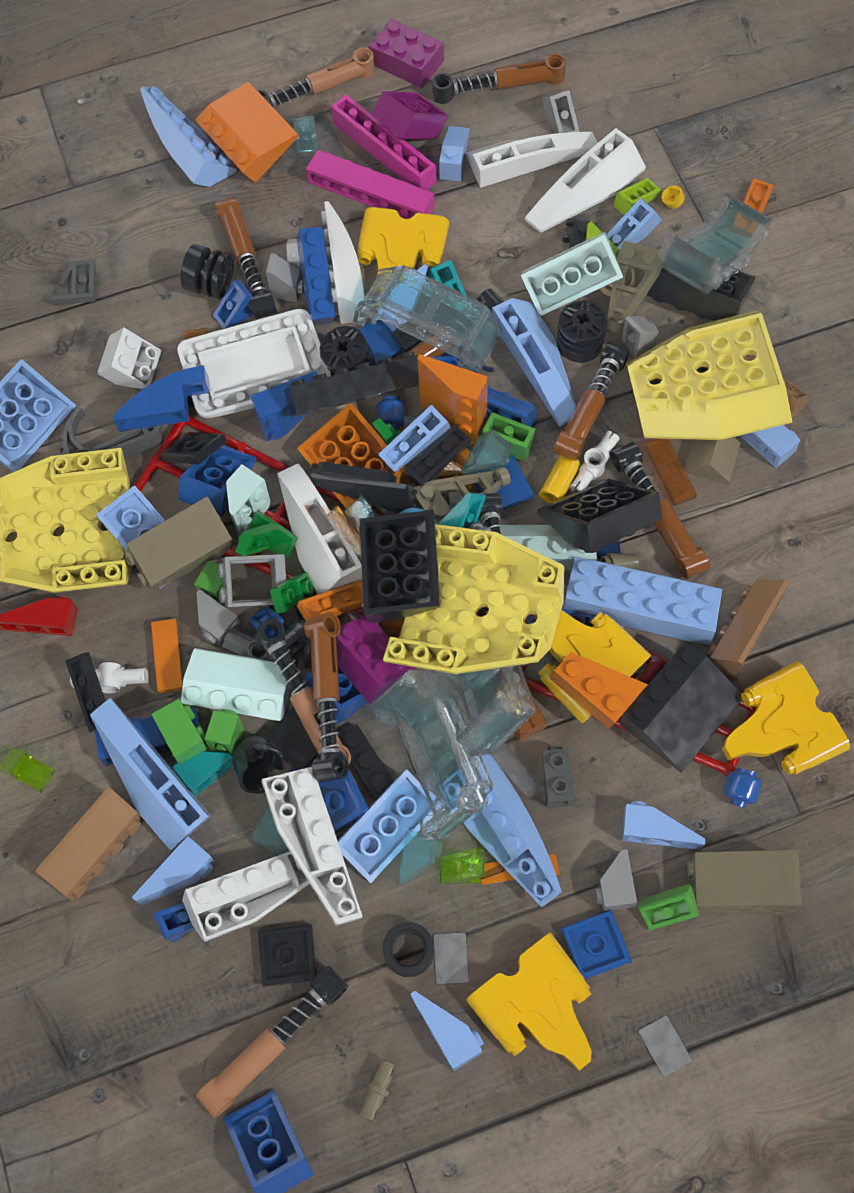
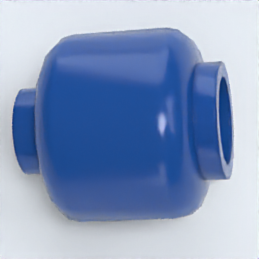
[376,396,407,431]
[724,768,762,808]

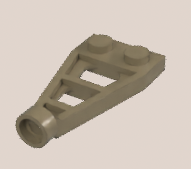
[606,241,667,336]
[414,466,511,525]

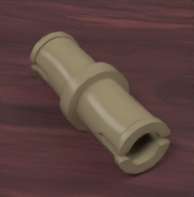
[359,1060,397,1122]

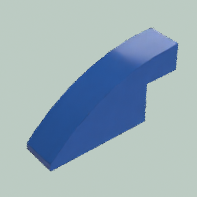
[113,365,210,432]

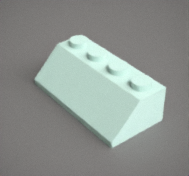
[521,231,623,316]
[499,525,597,571]
[181,648,290,721]

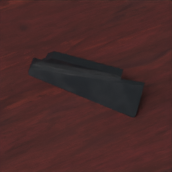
[309,462,417,514]

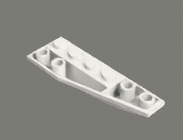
[525,128,646,233]
[465,132,598,188]
[321,201,367,324]
[277,463,362,594]
[262,767,363,926]
[182,852,344,942]

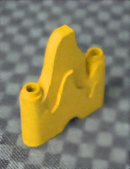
[357,207,450,298]
[533,610,651,724]
[722,661,850,775]
[466,932,592,1071]

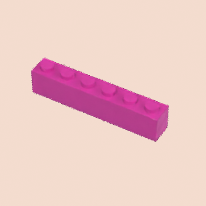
[331,94,437,190]
[306,150,435,219]

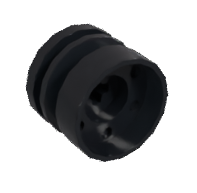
[180,244,234,300]
[556,300,607,363]
[319,326,376,376]

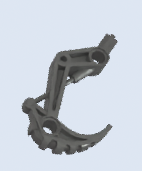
[59,406,164,459]

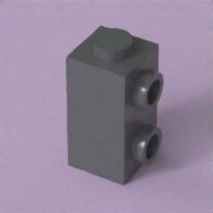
[542,746,574,808]

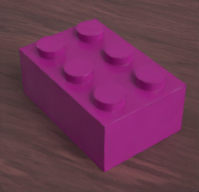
[369,18,444,88]
[371,91,448,140]
[336,615,416,704]

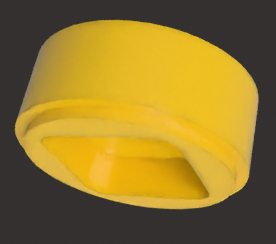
[661,185,685,209]

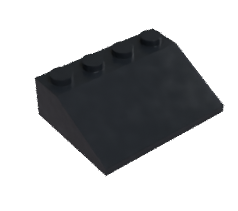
[647,246,756,321]
[537,478,662,553]
[359,510,441,623]
[620,641,742,773]

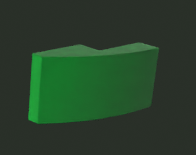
[373,418,401,445]
[270,572,313,614]

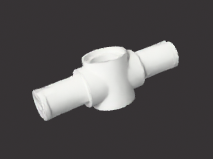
[569,431,620,493]
[70,662,148,693]

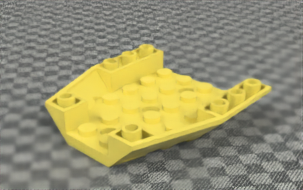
[626,310,792,440]
[0,448,133,593]
[383,524,564,674]

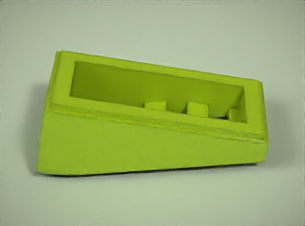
[614,178,662,215]

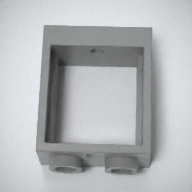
[218,554,286,608]

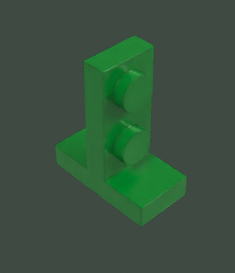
[235,512,298,559]

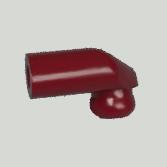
[630,656,663,684]

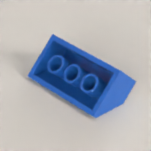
[487,385,537,427]

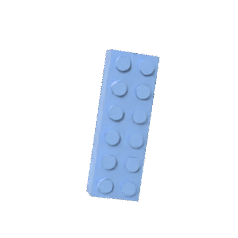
[563,556,722,646]

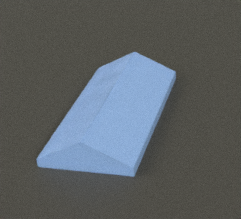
[96,486,172,589]
[338,769,442,883]

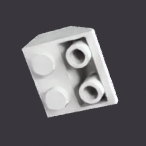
[97,328,161,389]

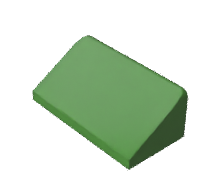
[638,884,699,931]

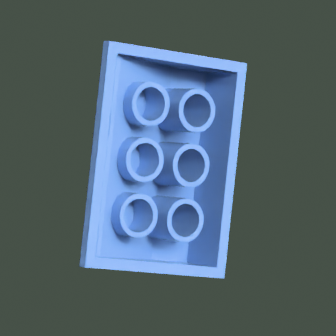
[0,359,76,472]

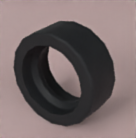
[383,922,434,977]

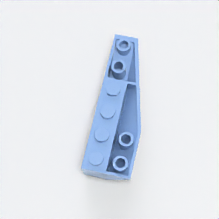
[140,86,237,187]
[492,298,577,427]
[90,698,211,851]
[441,753,562,907]

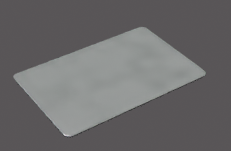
[433,933,469,984]
[639,1016,692,1077]

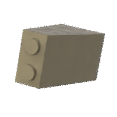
[125,496,232,592]
[687,850,802,916]

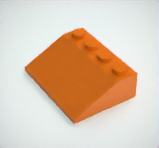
[195,82,300,183]
[418,354,488,449]
[297,403,411,516]

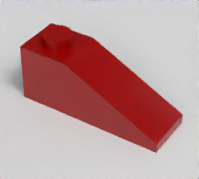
[0,596,78,636]

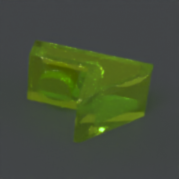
[0,747,56,793]
[439,848,485,884]

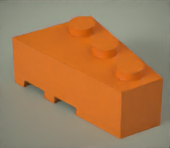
[549,652,648,729]

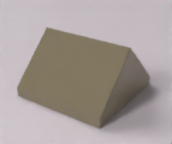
[683,437,741,485]

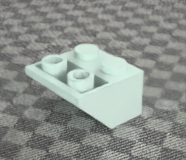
[226,464,271,536]

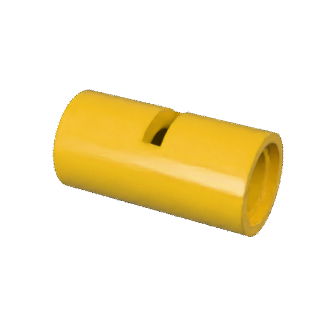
[539,455,581,504]

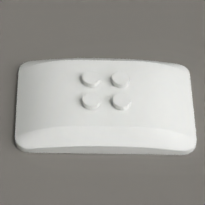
[178,309,331,418]

